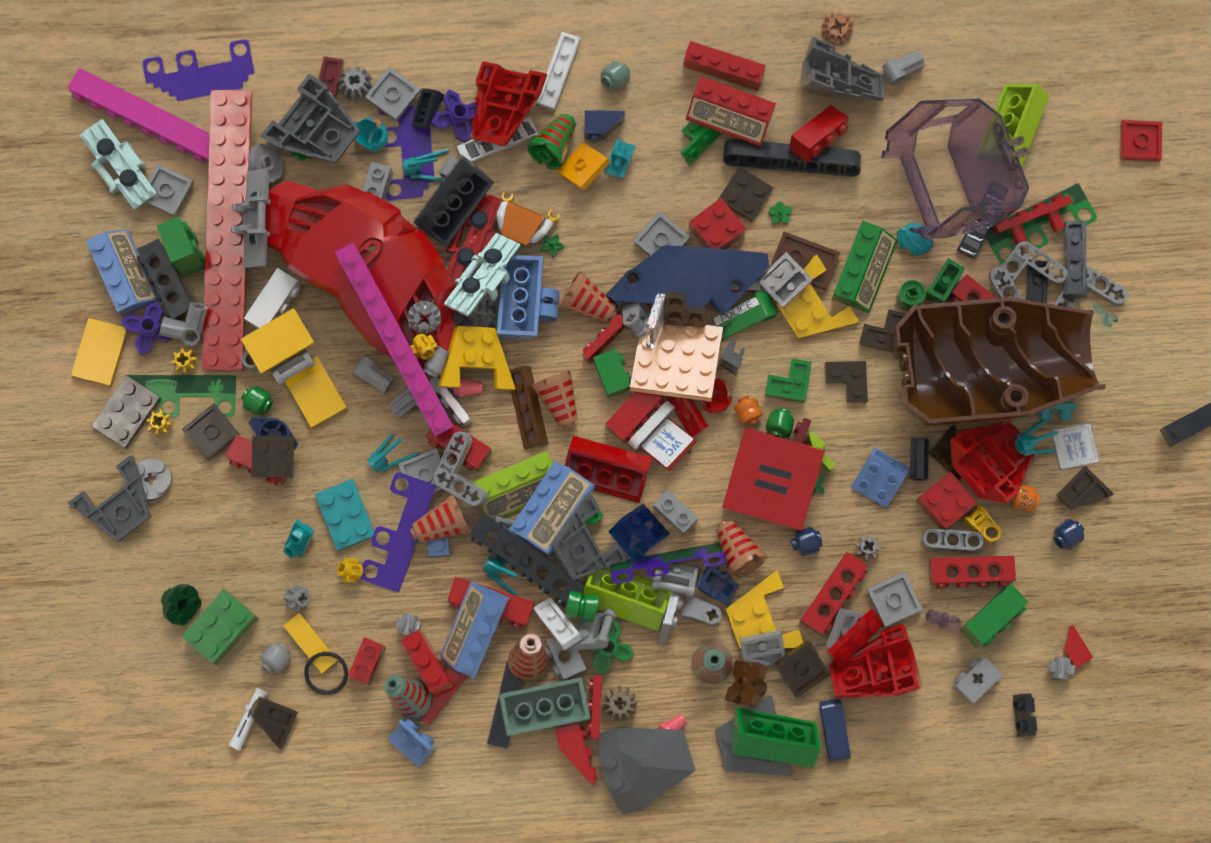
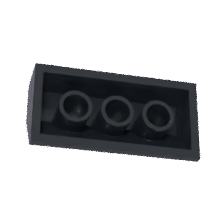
[413,155,494,246]

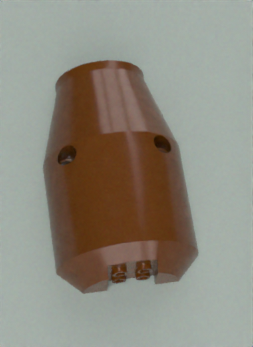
[894,297,1106,426]

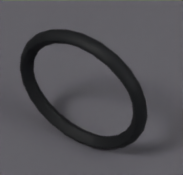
[304,652,348,695]

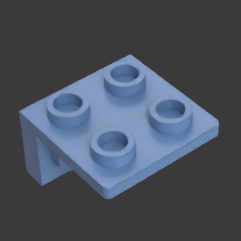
[851,447,910,508]
[388,719,436,767]

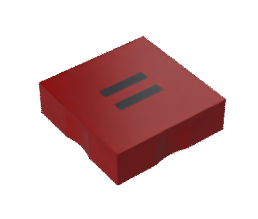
[722,427,825,531]

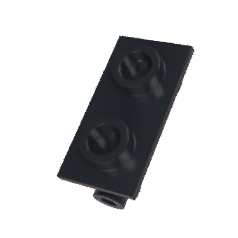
[1013,693,1038,737]

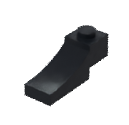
[1160,402,1211,447]

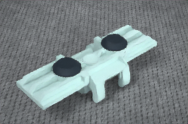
[80,119,157,210]
[444,233,521,317]

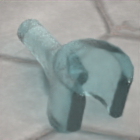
[1093,303,1118,327]

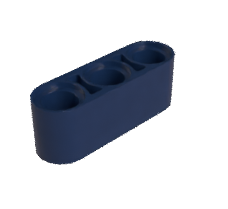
[819,698,851,762]

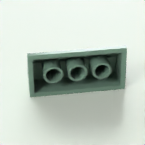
[498,677,590,736]

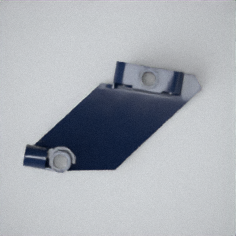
[605,245,769,316]

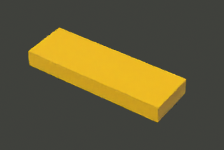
[283,613,338,674]

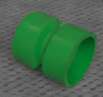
[896,279,926,311]
[565,590,599,622]

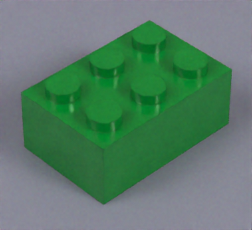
[156,217,206,277]
[959,584,1029,648]
[181,589,258,665]

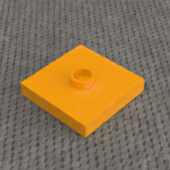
[556,142,610,191]

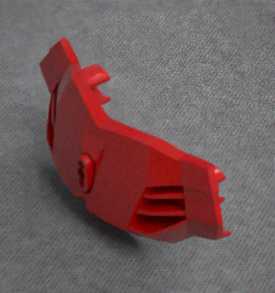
[265,181,456,376]

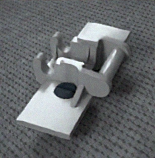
[231,168,270,268]

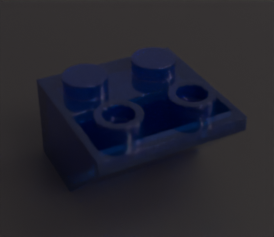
[608,503,670,563]

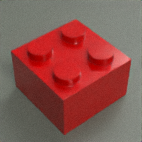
[688,198,746,249]
[916,471,977,530]

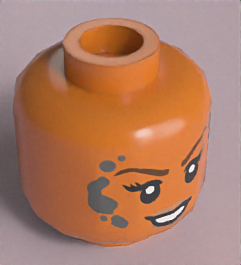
[1010,484,1040,513]

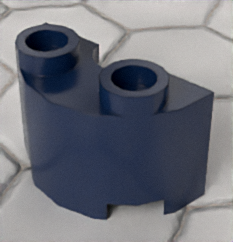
[695,562,739,606]

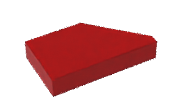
[1063,625,1094,669]

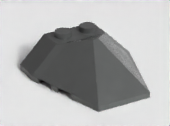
[801,37,885,101]
[261,74,360,164]
[599,727,696,815]

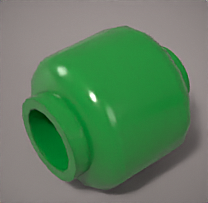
[241,386,273,416]
[765,408,795,438]

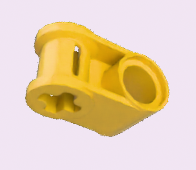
[963,505,1002,545]

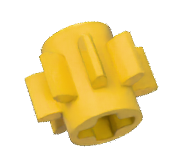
[410,334,437,359]
[171,348,198,374]
[146,409,173,436]
[337,557,363,583]

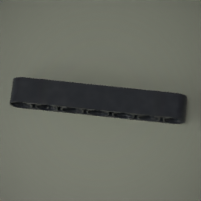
[723,139,861,177]

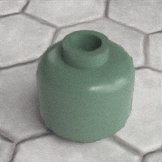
[600,61,630,91]

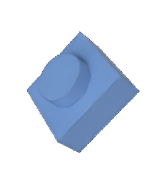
[428,537,450,557]

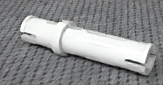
[229,688,268,751]

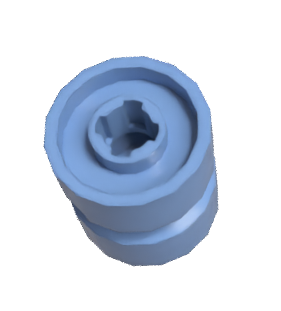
[539,288,560,321]

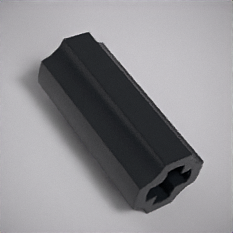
[910,437,929,481]

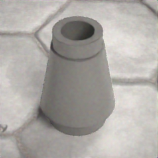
[423,346,449,378]

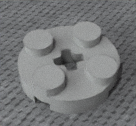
[248,142,284,183]
[137,459,173,500]

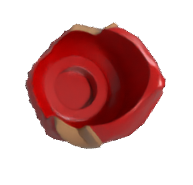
[699,377,732,415]

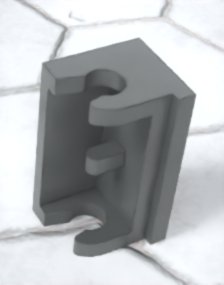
[718,339,745,376]

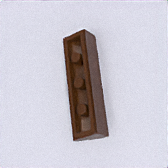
[509,366,549,449]

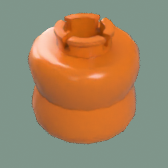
[734,395,763,427]

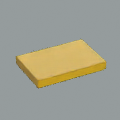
[241,308,315,374]
[71,318,128,387]
[285,356,348,429]

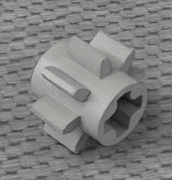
[855,534,881,560]
[283,584,310,611]
[395,613,422,636]
[1048,657,1075,680]

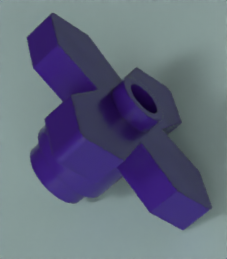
[431,89,477,143]
[121,302,174,356]

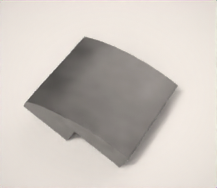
[757,252,813,308]

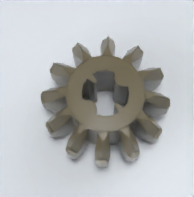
[602,686,638,722]

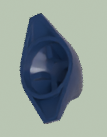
[248,417,299,450]

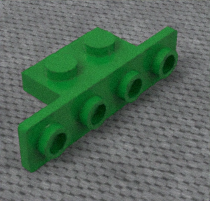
[681,122,722,166]

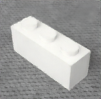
[244,268,300,329]

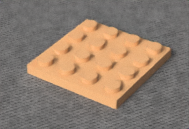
[630,318,723,402]

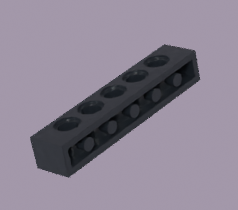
[469,513,585,607]

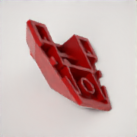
[472,61,548,147]
[950,420,1035,504]
[829,624,922,698]

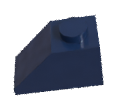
[584,110,625,142]

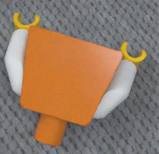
[496,192,560,253]

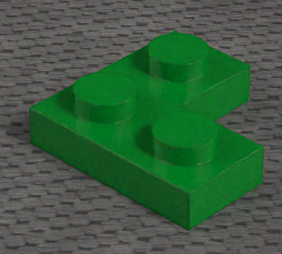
[765,358,812,403]

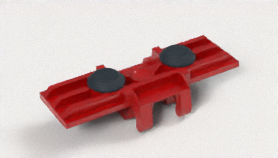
[446,194,502,282]

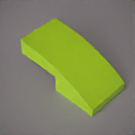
[807,430,836,473]

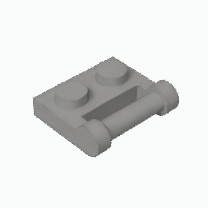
[271,349,315,386]
[652,563,698,598]
[572,609,616,650]

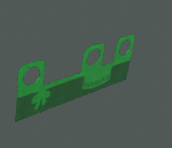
[986,183,1097,265]
[125,375,236,417]

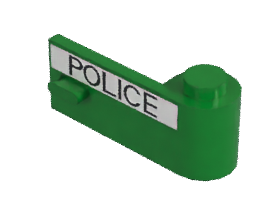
[712,290,778,340]

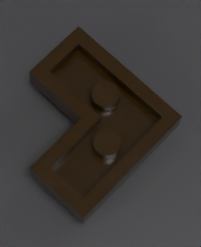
[664,291,706,327]
[859,309,906,353]
[825,361,868,403]

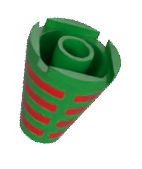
[527,114,576,170]

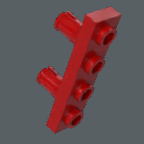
[992,194,1073,245]

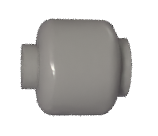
[260,642,291,674]

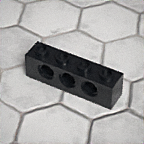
[137,238,193,321]

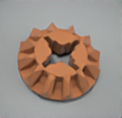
[822,13,853,44]

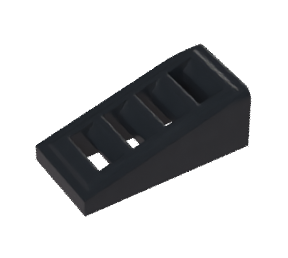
[411,88,445,129]

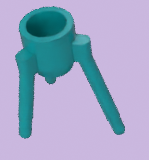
[403,149,449,182]
[1015,420,1058,456]
[367,434,420,473]
[483,556,531,596]

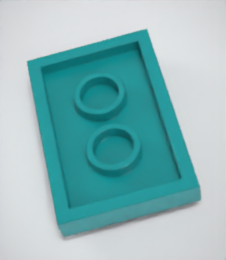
[315,479,374,551]

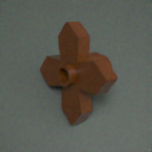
[725,660,767,707]

